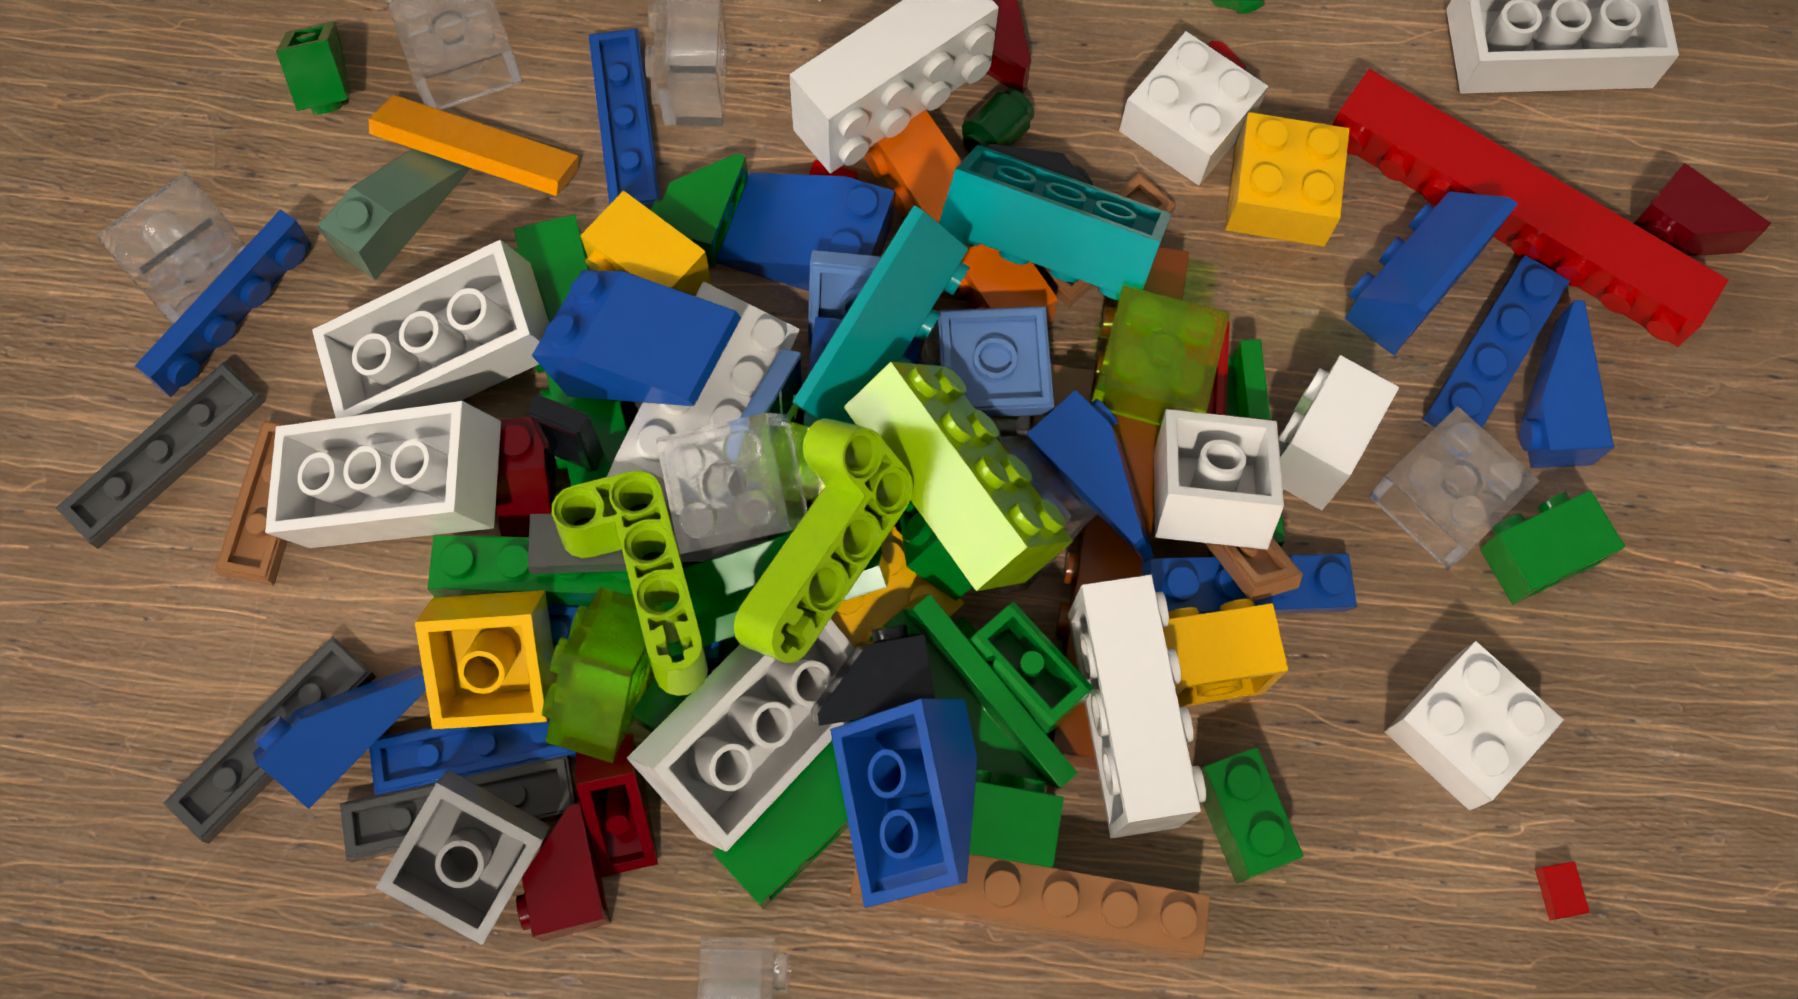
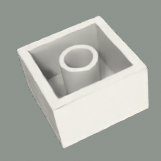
[1119,31,1268,186]
[1278,355,1399,511]
[1153,409,1284,550]
[1384,641,1564,811]

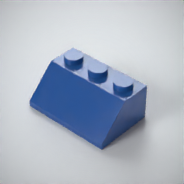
[1345,192,1518,355]

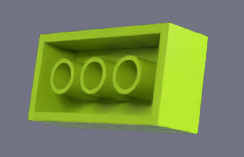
[844,362,1073,591]

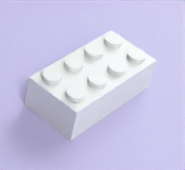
[789,0,999,174]
[1446,0,1679,94]
[312,240,549,418]
[607,281,800,510]
[265,401,501,548]
[1068,575,1206,838]
[627,619,854,852]

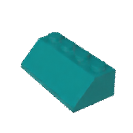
[939,145,1172,301]
[792,205,970,425]

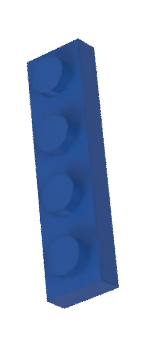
[135,209,312,397]
[1422,255,1570,447]
[1141,554,1357,614]

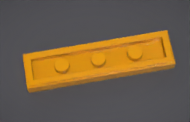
[368,95,579,196]

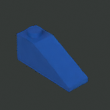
[1519,300,1614,468]
[1027,390,1154,563]
[252,665,426,809]

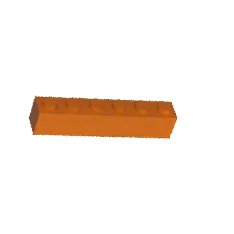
[865,110,1058,324]

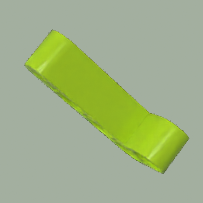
[733,418,913,663]
[552,470,708,696]

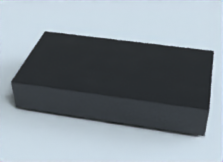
[527,394,604,471]

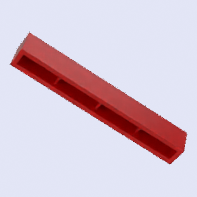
[1332,69,1729,347]

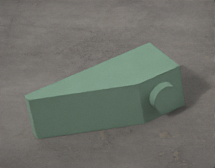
[317,149,471,280]

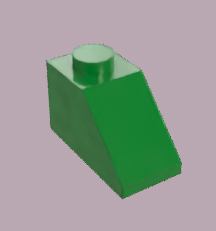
[276,21,351,115]
[651,153,748,267]

